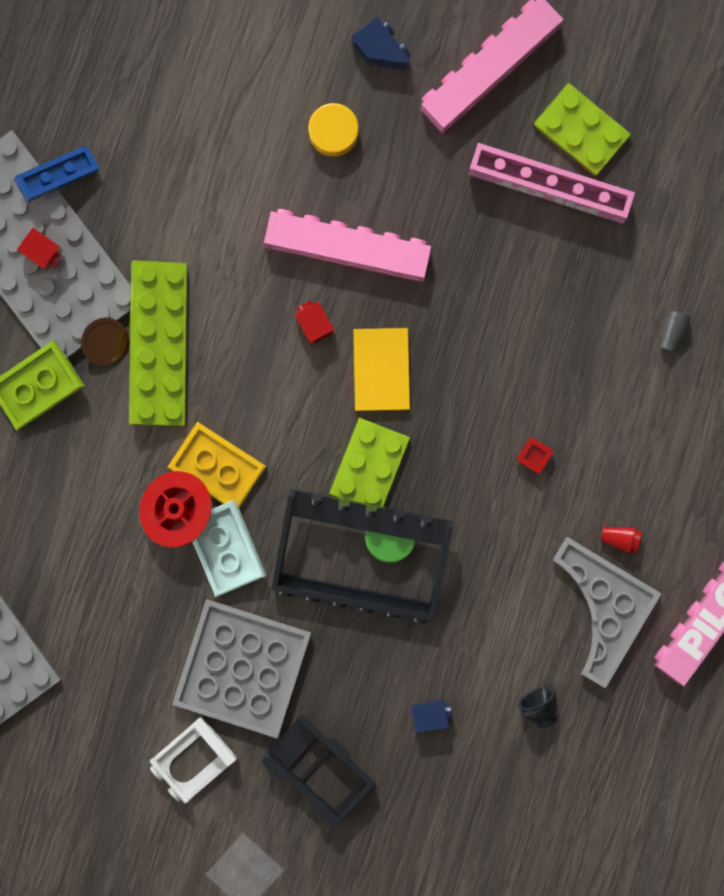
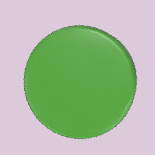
[365,531,416,563]

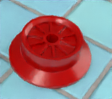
[139,471,212,548]

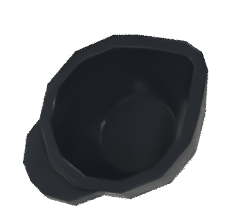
[518,685,558,728]

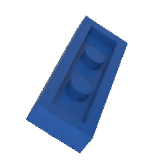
[14,145,100,203]

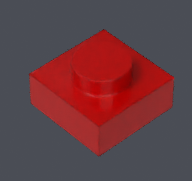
[516,437,554,475]

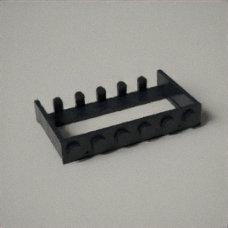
[271,489,454,623]

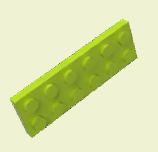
[129,260,187,427]

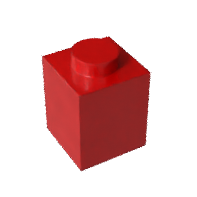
[17,227,63,272]
[294,301,334,346]

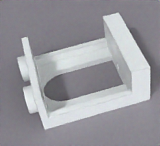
[150,716,237,804]

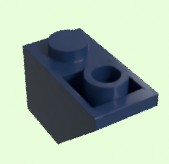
[351,17,411,70]

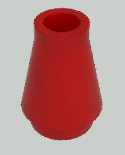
[601,526,642,554]

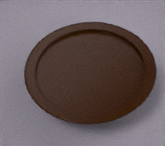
[81,317,129,366]

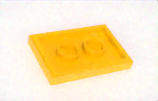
[353,328,410,411]
[167,422,266,508]

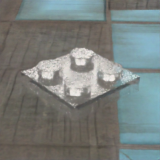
[206,832,284,896]

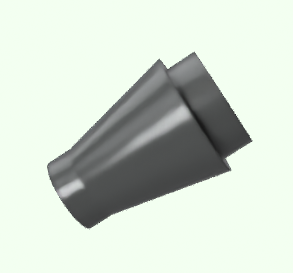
[660,310,691,352]

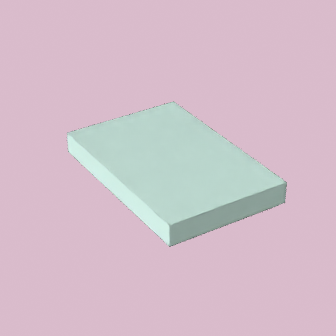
[193,500,267,597]

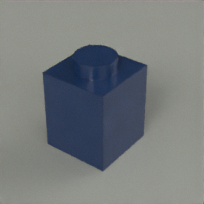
[411,699,453,733]

